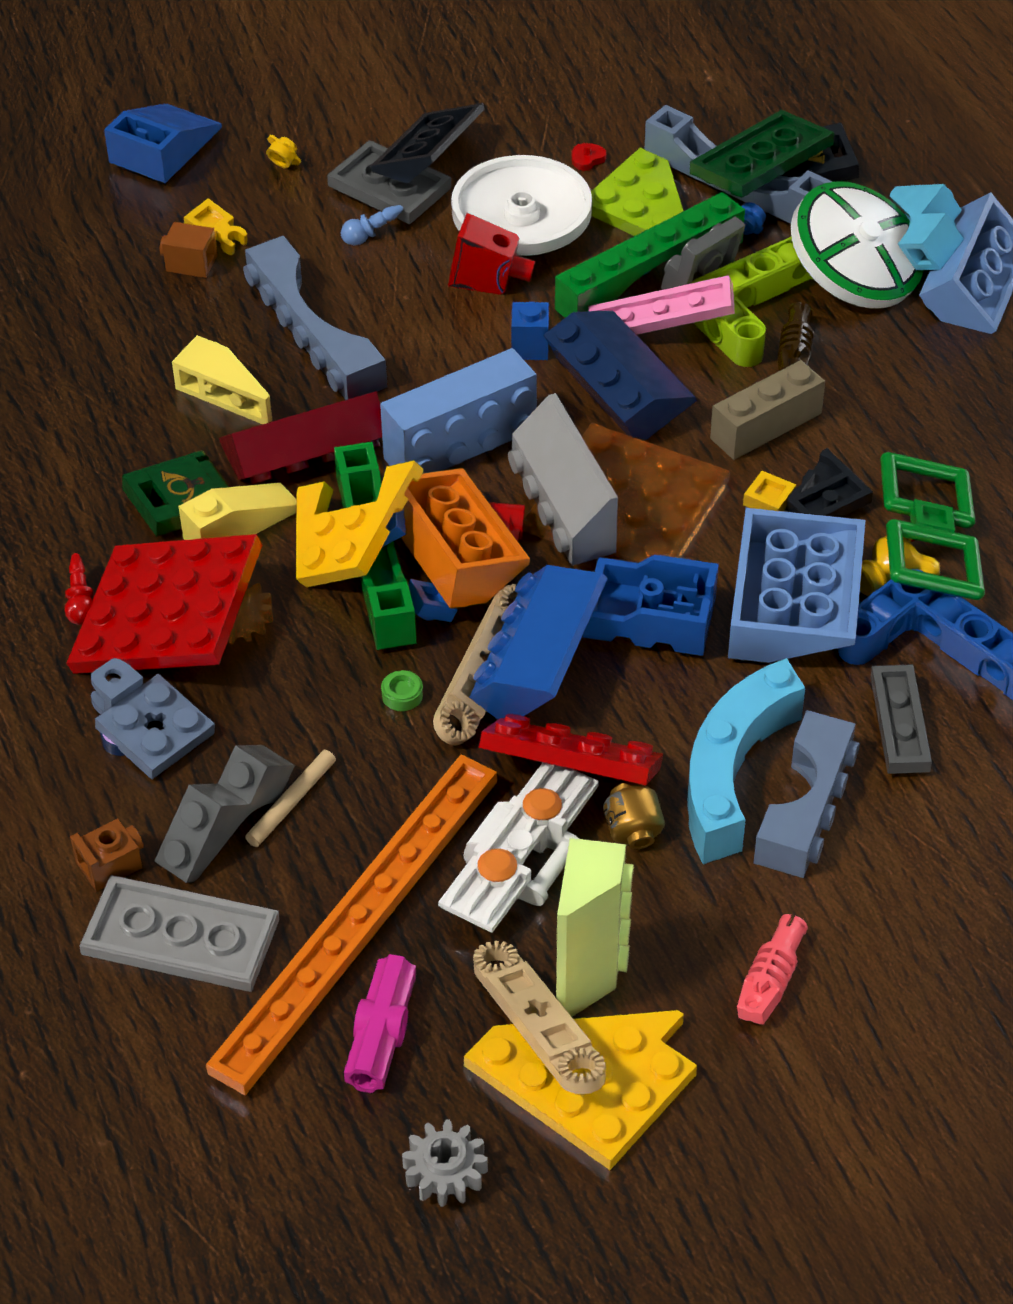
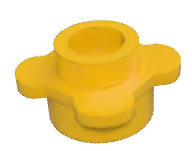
[266,135,301,168]

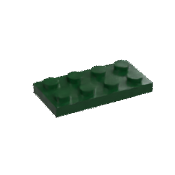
[690,110,834,198]

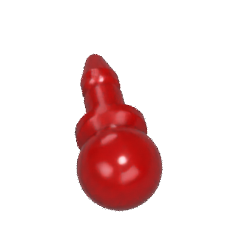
[65,553,94,625]

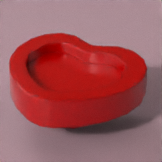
[571,143,606,171]

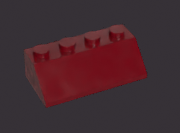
[219,391,382,484]

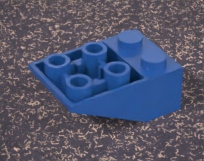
[104,104,222,183]

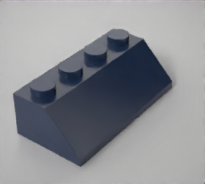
[544,311,697,447]

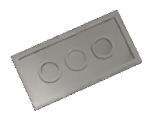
[80,875,279,992]

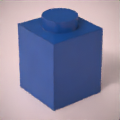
[511,302,549,360]

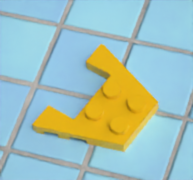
[296,460,424,587]

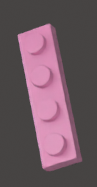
[588,275,735,335]

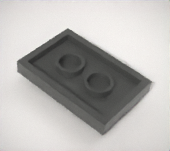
[327,140,452,224]

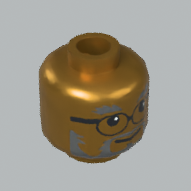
[603,782,665,849]

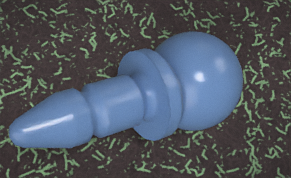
[341,205,403,245]

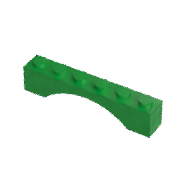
[555,192,745,318]
[334,442,417,650]

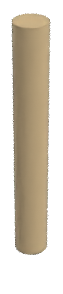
[245,750,336,847]

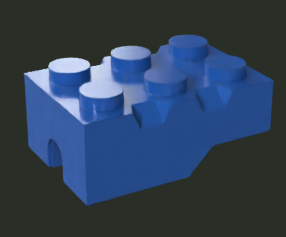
[583,554,719,656]

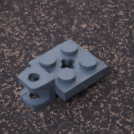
[91,658,215,779]

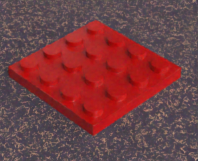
[67,534,263,674]

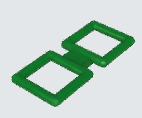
[880,452,985,600]

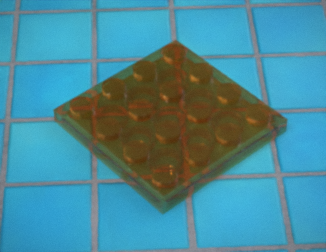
[523,423,730,563]

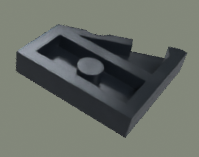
[786,448,873,518]

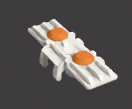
[438,762,599,933]

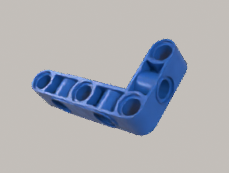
[838,569,1013,700]

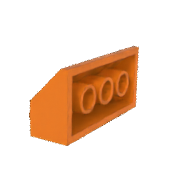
[401,468,530,608]

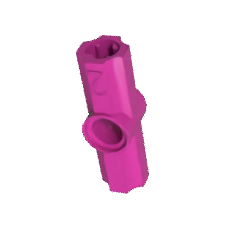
[344,954,416,1093]

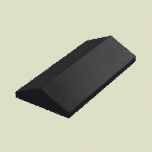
[370,103,485,184]

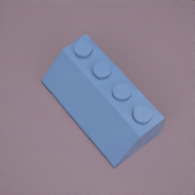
[919,193,1013,334]

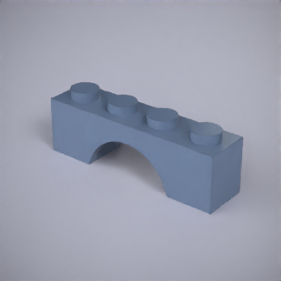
[754,710,860,878]

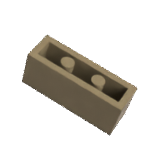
[710,360,825,460]

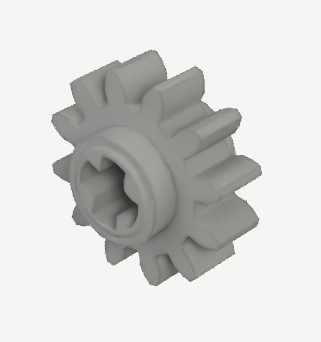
[402,1120,488,1207]

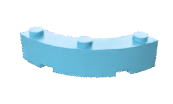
[687,658,805,864]

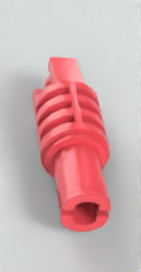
[737,914,808,1024]

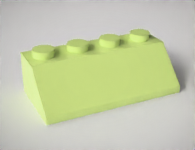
[556,838,634,1017]

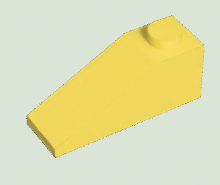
[172,335,272,424]
[179,483,297,540]

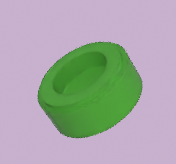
[381,670,423,711]

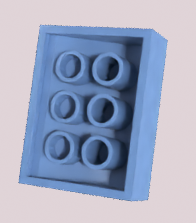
[728,508,866,663]

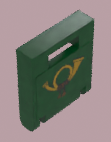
[122,451,231,537]

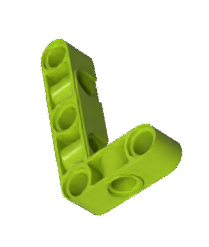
[691,237,813,367]

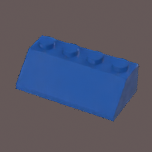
[469,565,608,719]

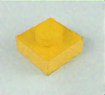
[743,471,796,511]

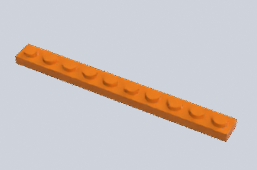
[206,754,497,1096]

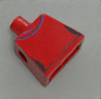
[448,213,536,295]

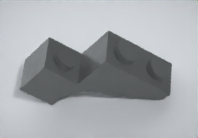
[154,745,295,883]

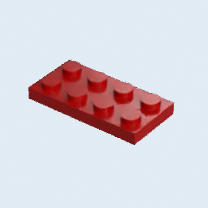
[479,714,663,785]

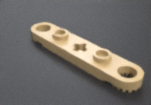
[433,584,518,746]
[473,941,606,1094]

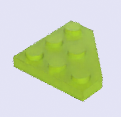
[591,148,683,236]

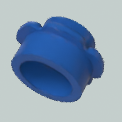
[741,202,766,235]

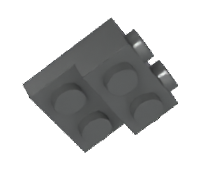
[661,216,746,290]

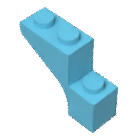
[890,184,964,270]

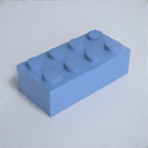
[380,348,537,473]

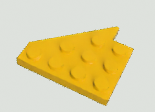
[464,1010,697,1170]

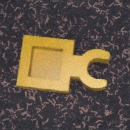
[184,198,247,255]

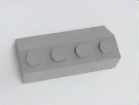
[508,393,618,566]

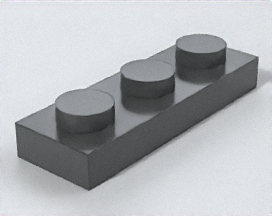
[870,665,932,774]

